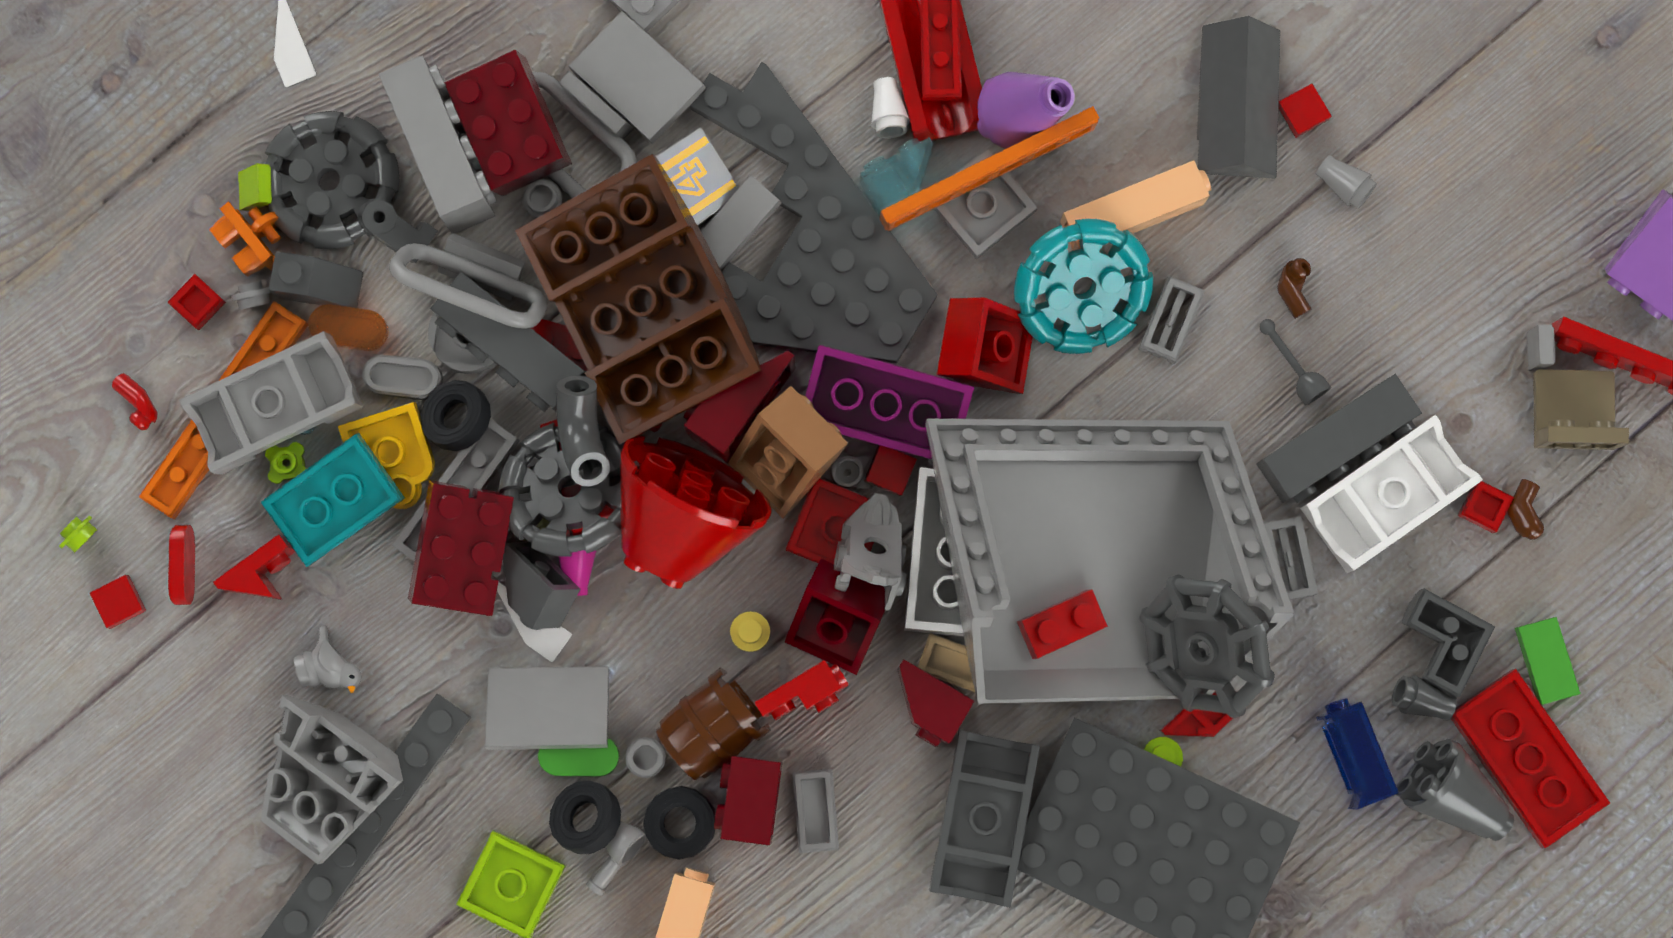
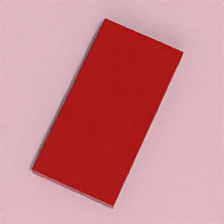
[1451,669,1610,848]

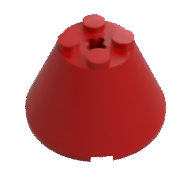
[621,436,772,589]

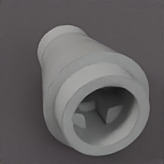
[1316,155,1377,209]

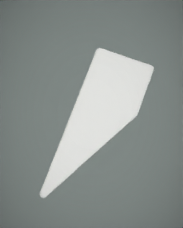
[274,0,316,87]
[497,582,572,662]

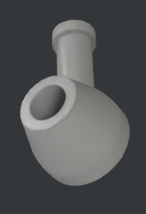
[586,821,647,896]

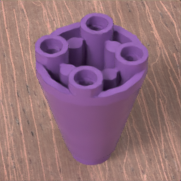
[978,72,1075,149]

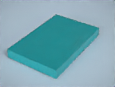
[261,433,405,567]

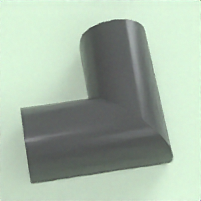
[1402,588,1495,698]

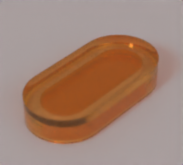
[308,304,389,351]

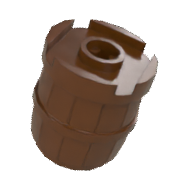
[656,667,771,780]

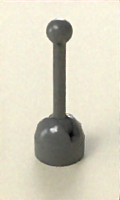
[1260,319,1331,406]

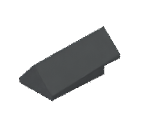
[1197,16,1280,179]

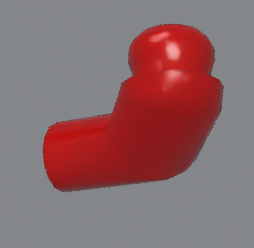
[112,373,158,431]

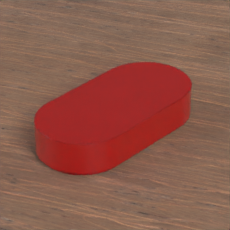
[168,525,195,605]

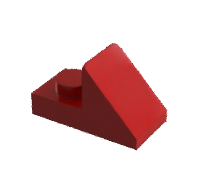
[213,534,295,600]

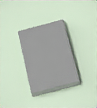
[569,11,706,144]
[485,666,610,750]

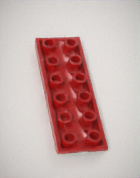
[879,0,982,145]

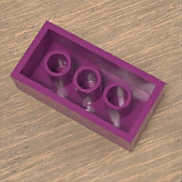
[805,345,974,459]

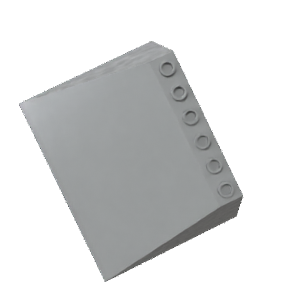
[925,419,1294,704]

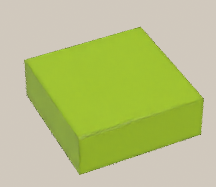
[238,163,272,211]

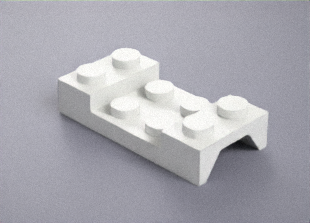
[1300,415,1483,573]

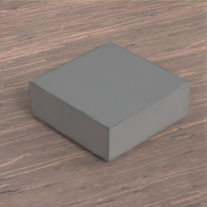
[1527,325,1555,371]

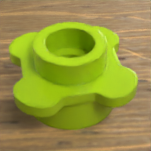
[265,442,307,484]
[59,515,97,553]

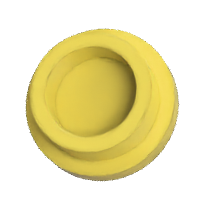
[730,611,770,652]

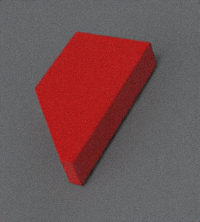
[1159,691,1233,737]

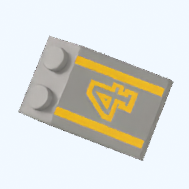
[656,127,739,225]

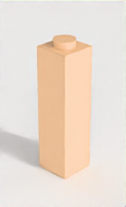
[1060,160,1211,251]
[656,867,716,938]

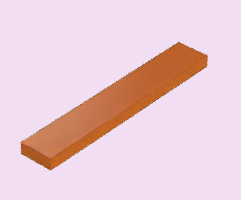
[879,106,1099,231]
[139,301,309,520]

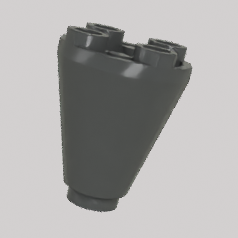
[1395,739,1514,841]

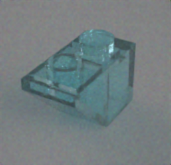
[860,137,933,216]

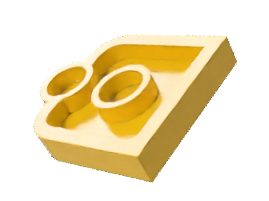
[338,402,435,509]

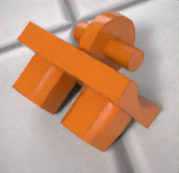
[209,201,281,277]

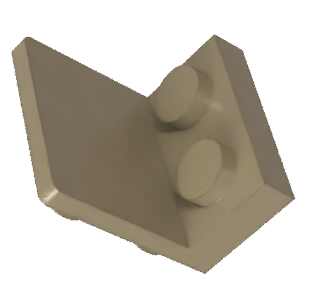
[1533,369,1629,450]

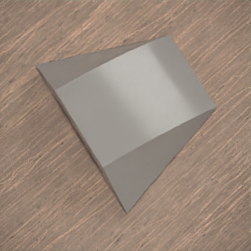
[261,695,403,864]

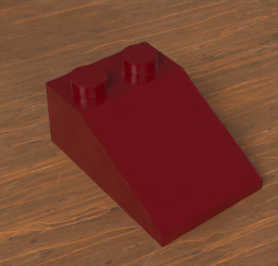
[683,351,796,464]

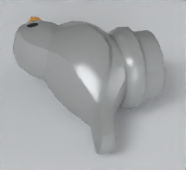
[294,625,362,693]

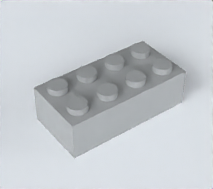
[379,55,497,234]

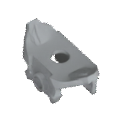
[834,493,906,610]

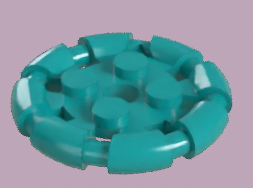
[1014,219,1153,354]

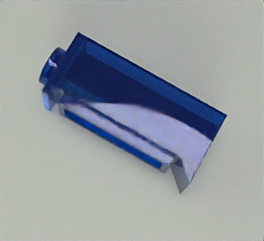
[1316,697,1399,810]

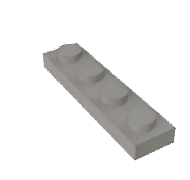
[392,419,520,561]

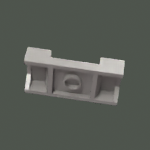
[179,331,364,475]

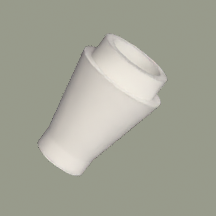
[871,77,910,139]

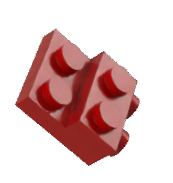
[754,660,849,720]

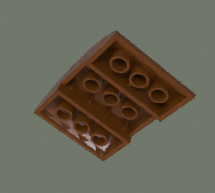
[515,154,761,445]

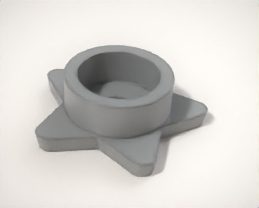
[822,450,870,490]

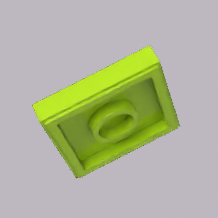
[456,830,566,938]

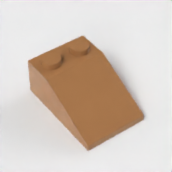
[728,386,848,519]

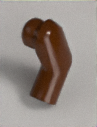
[1277,258,1312,319]
[1507,479,1544,540]

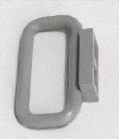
[532,71,637,198]
[389,233,548,329]

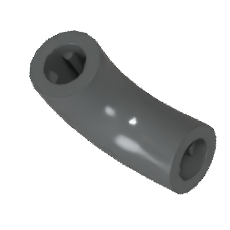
[556,376,610,487]

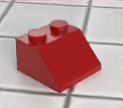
[937,297,1033,394]

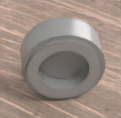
[625,737,667,778]

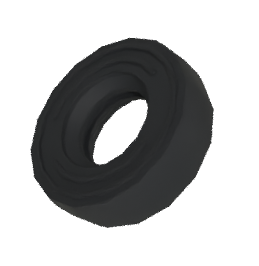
[420,380,491,451]
[549,780,621,854]
[644,786,715,860]

